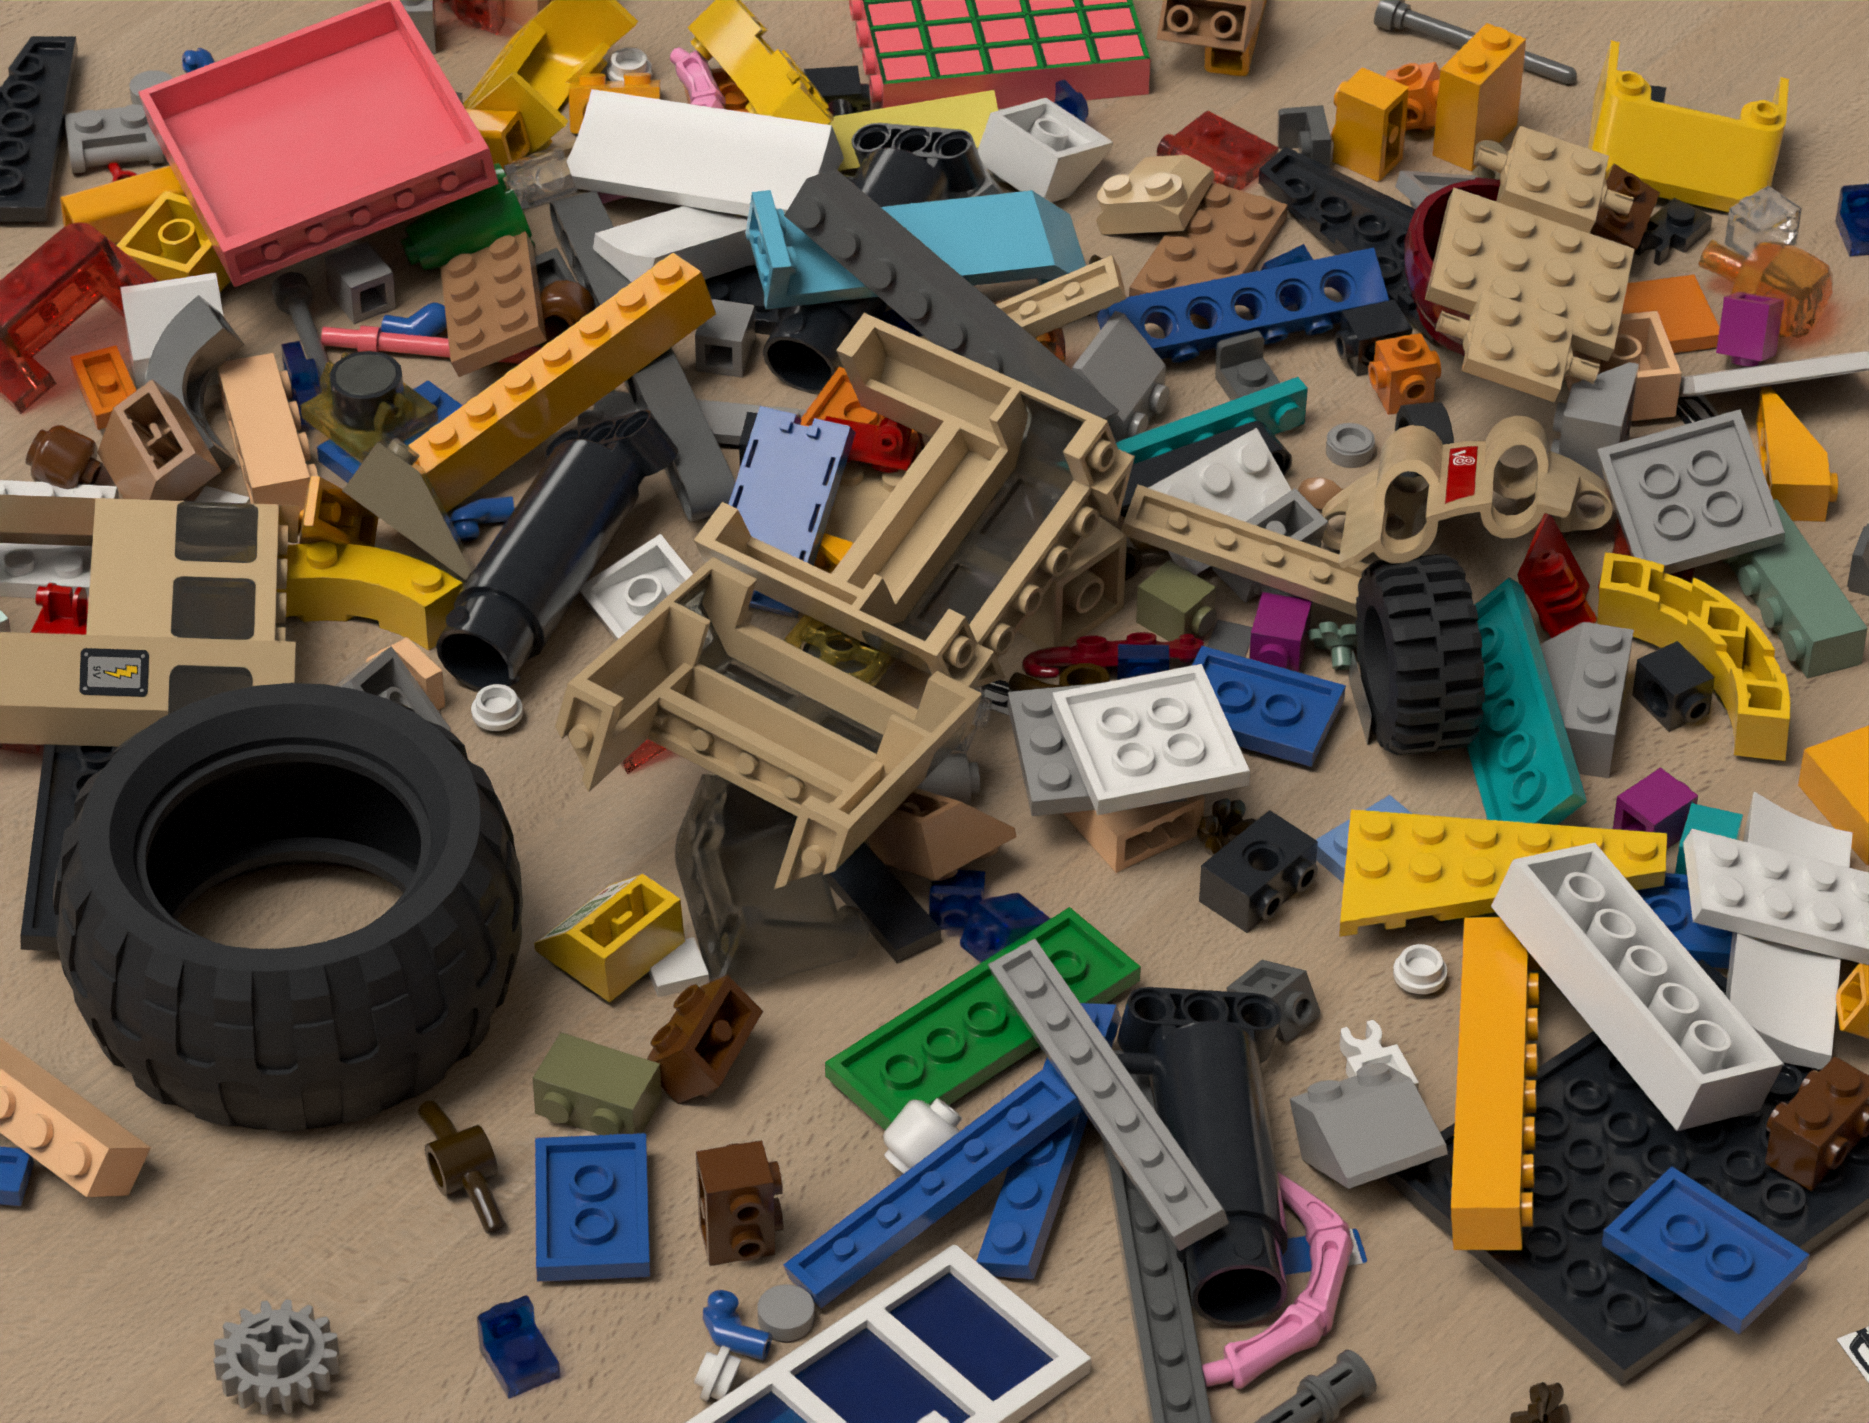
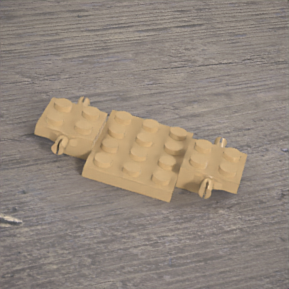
[1425,126,1634,402]

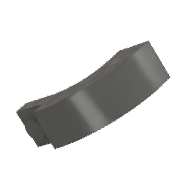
[146,295,244,473]

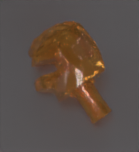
[1698,240,1833,338]

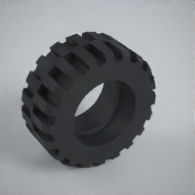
[1355,554,1485,755]

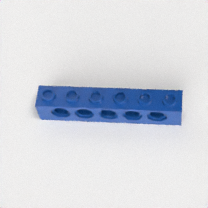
[1097,248,1389,363]

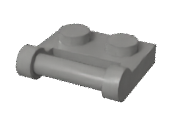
[64,104,164,173]

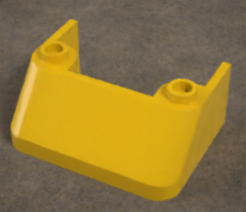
[463,0,639,156]
[1588,40,1789,216]

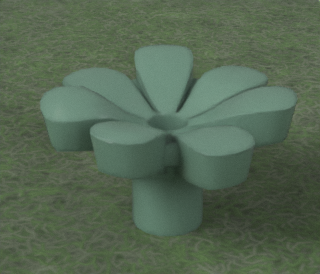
[1307,622,1358,670]

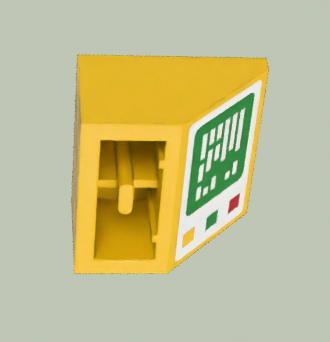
[534,873,685,1002]

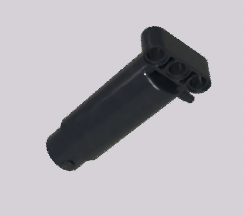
[763,123,986,394]
[436,410,678,690]
[1116,987,1288,1326]

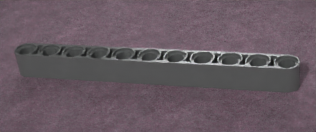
[549,191,735,522]

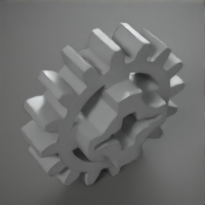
[213,1299,339,1415]

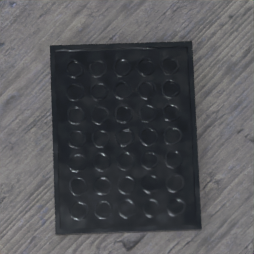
[1387,959,1869,1385]

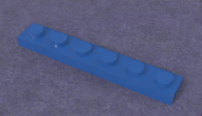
[976,1003,1122,1279]
[783,1069,1081,1308]

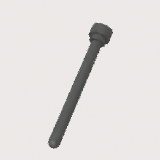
[1374,0,1577,84]
[271,272,349,434]

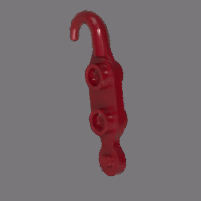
[1022,632,1204,679]

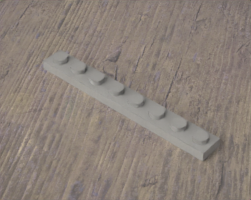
[988,939,1229,1251]

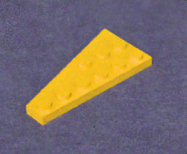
[1339,809,1667,937]

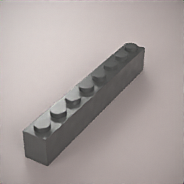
[784,169,1120,455]

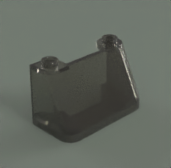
[675,774,869,988]

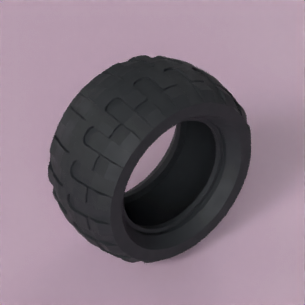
[53,683,523,1131]

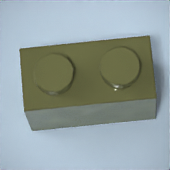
[532,1032,662,1135]

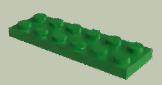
[825,907,1141,1131]

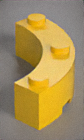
[687,0,834,125]
[177,541,463,651]
[1597,552,1790,761]

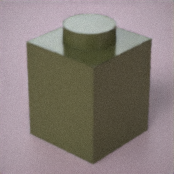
[1136,560,1217,641]

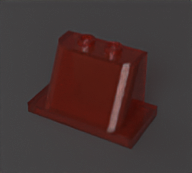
[0,222,159,414]

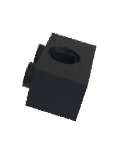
[1199,810,1318,933]

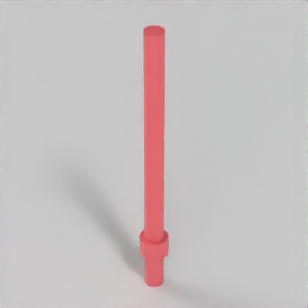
[321,325,542,364]

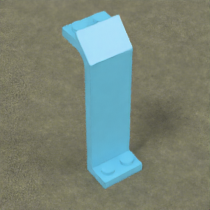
[745,190,1086,309]

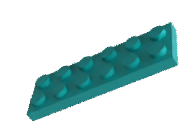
[1467,577,1587,825]

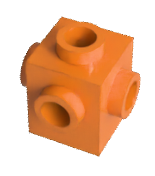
[1385,62,1440,131]
[1368,333,1441,415]

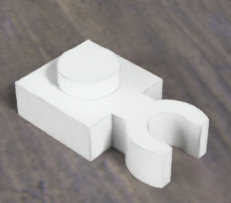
[1340,1020,1419,1090]

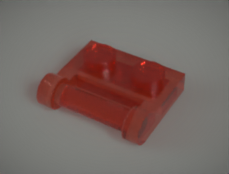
[1156,110,1279,191]

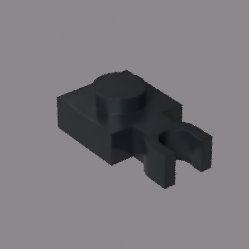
[1634,198,1712,266]

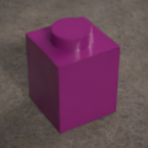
[1716,292,1784,367]
[1249,592,1312,672]
[1613,767,1698,850]

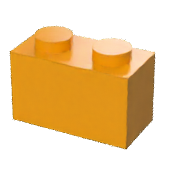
[1331,67,1409,182]

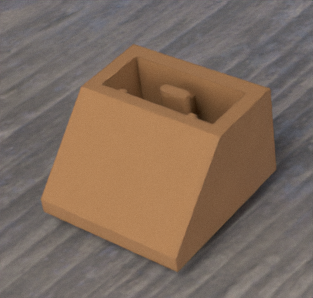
[1156,0,1263,52]
[97,379,222,501]
[868,788,1017,881]

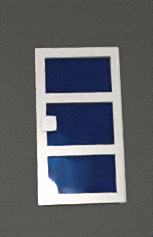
[685,1245,1092,1423]

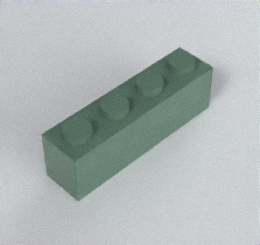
[1722,499,1868,679]

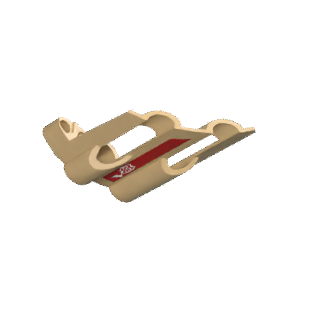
[1321,415,1613,569]

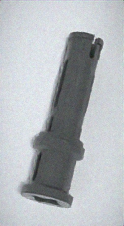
[1254,1350,1376,1423]

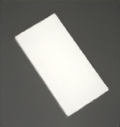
[1678,351,1869,397]

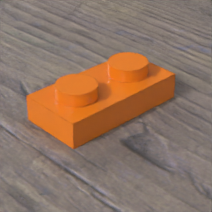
[70,345,137,430]

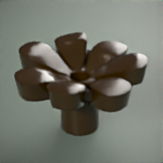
[1197,798,1256,856]
[1510,1382,1570,1423]

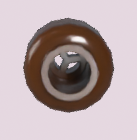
[540,280,596,344]
[25,425,103,489]

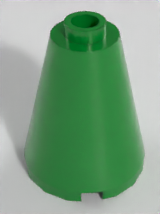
[400,163,536,271]

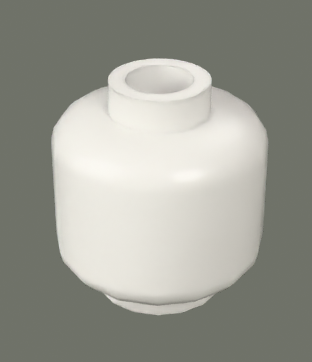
[883,1098,963,1173]

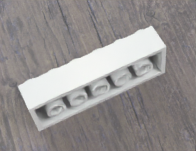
[1491,843,1784,1131]

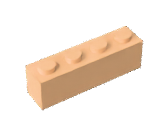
[217,353,318,524]
[0,1038,151,1197]

